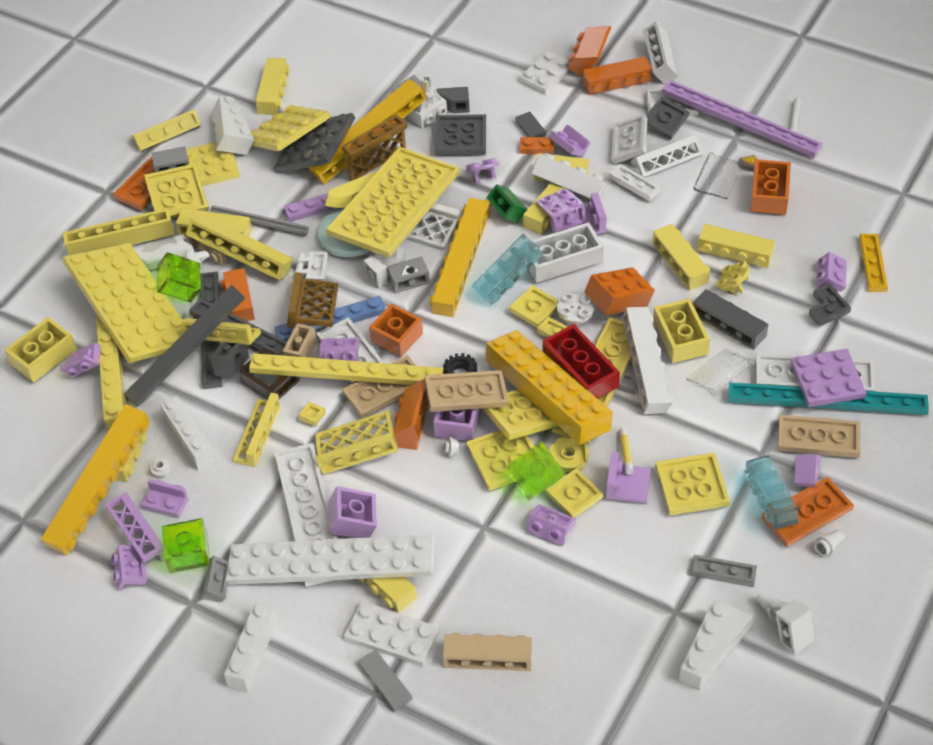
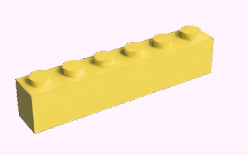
[63,208,175,256]
[186,213,293,280]

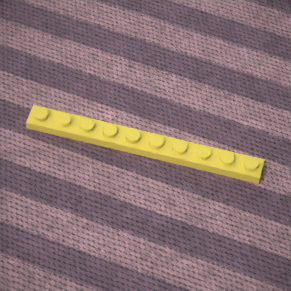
[249,353,443,385]

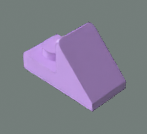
[794,454,822,487]

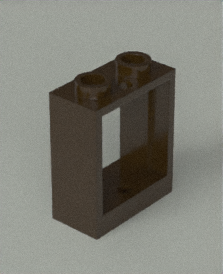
[238,347,300,400]

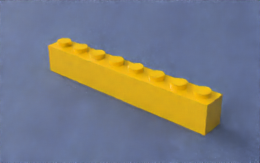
[308,78,426,185]
[429,198,490,317]
[41,404,150,556]

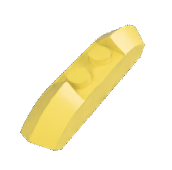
[324,171,377,208]

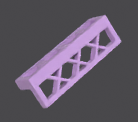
[105,492,169,563]

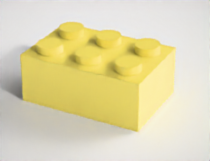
[653,298,710,363]
[4,317,77,383]

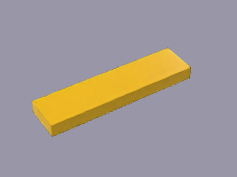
[859,234,888,292]

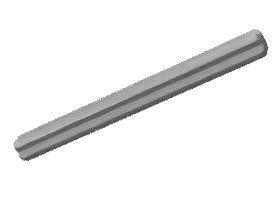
[210,205,309,236]

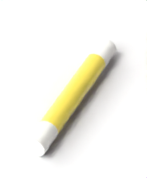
[619,428,634,475]

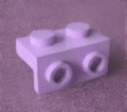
[816,252,847,292]

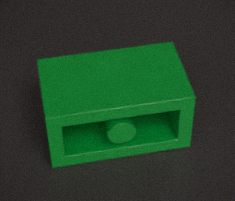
[486,184,528,223]

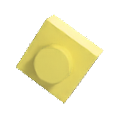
[298,401,326,427]

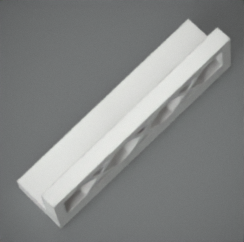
[630,135,703,177]

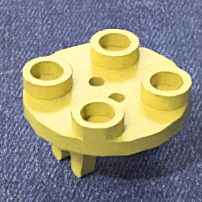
[716,260,750,295]

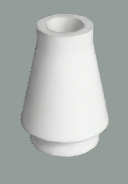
[814,530,845,556]

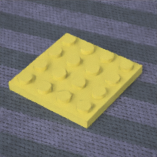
[251,105,331,151]

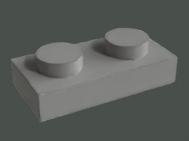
[203,555,229,602]

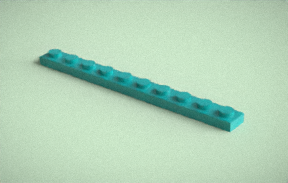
[728,382,929,415]

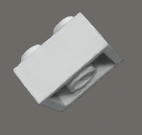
[364,255,388,289]

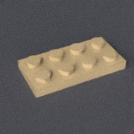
[342,355,416,419]
[424,370,509,412]
[778,415,860,458]

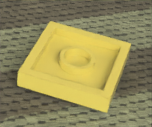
[509,285,559,328]
[546,468,603,518]

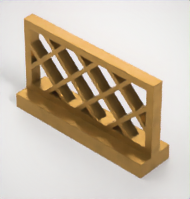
[342,114,408,181]
[287,272,339,328]

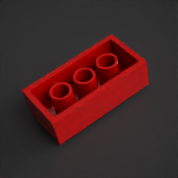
[542,324,620,399]

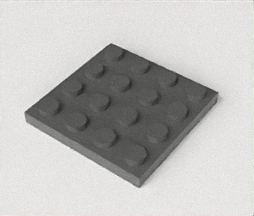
[273,113,355,173]

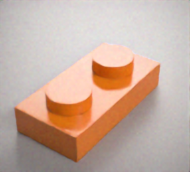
[520,137,554,154]

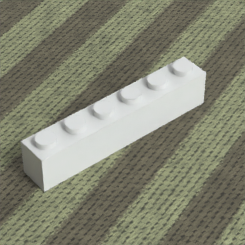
[622,307,673,414]

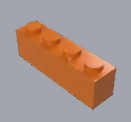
[583,56,652,95]

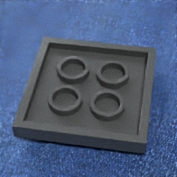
[435,114,486,155]

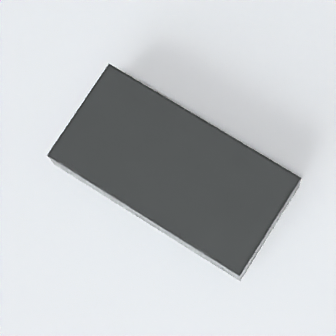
[515,111,546,137]

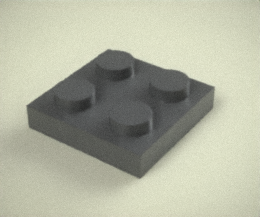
[646,97,690,139]

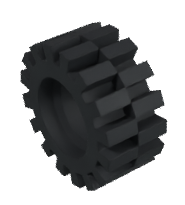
[443,353,478,374]

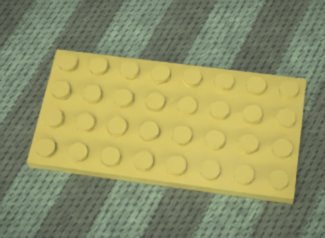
[326,146,460,258]
[63,243,184,363]

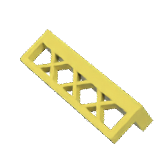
[130,109,201,151]
[182,318,261,345]
[233,393,280,467]

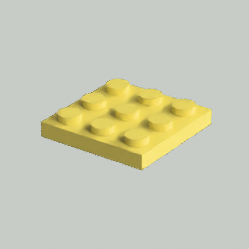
[186,142,240,186]
[144,163,209,219]
[482,390,558,440]
[466,430,545,491]
[655,453,730,516]

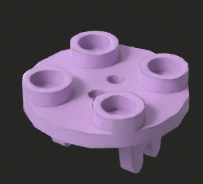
[465,158,499,183]

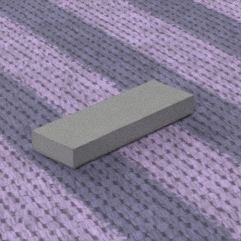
[690,554,757,587]
[358,649,413,712]

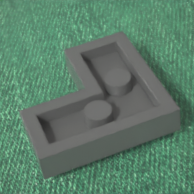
[809,283,851,327]

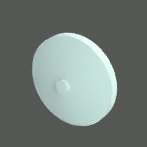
[318,207,371,257]

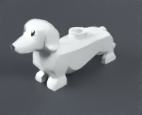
[134,234,210,271]

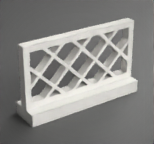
[406,203,462,250]

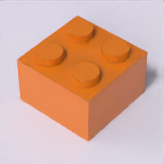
[369,303,423,357]

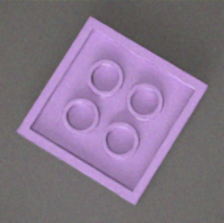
[791,348,866,407]

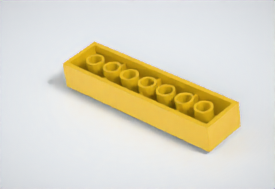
[485,330,613,445]

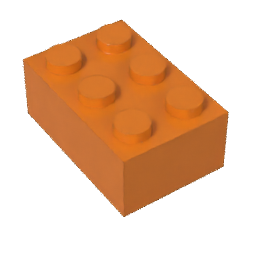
[750,159,791,215]
[584,267,655,315]

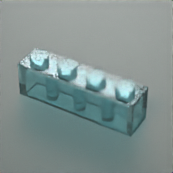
[471,234,543,306]
[744,455,799,530]

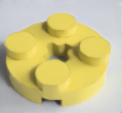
[549,436,589,472]

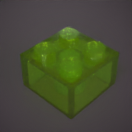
[157,252,201,303]
[506,441,566,501]
[162,518,210,573]

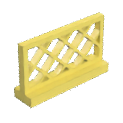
[315,410,398,475]

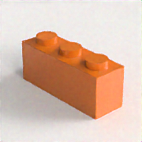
[221,268,255,321]

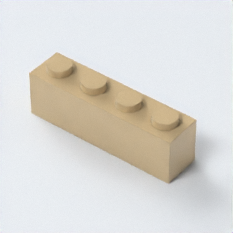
[443,633,532,671]

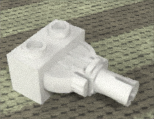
[409,75,447,129]
[756,592,815,654]

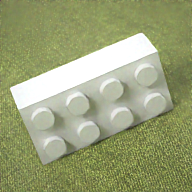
[522,222,604,283]

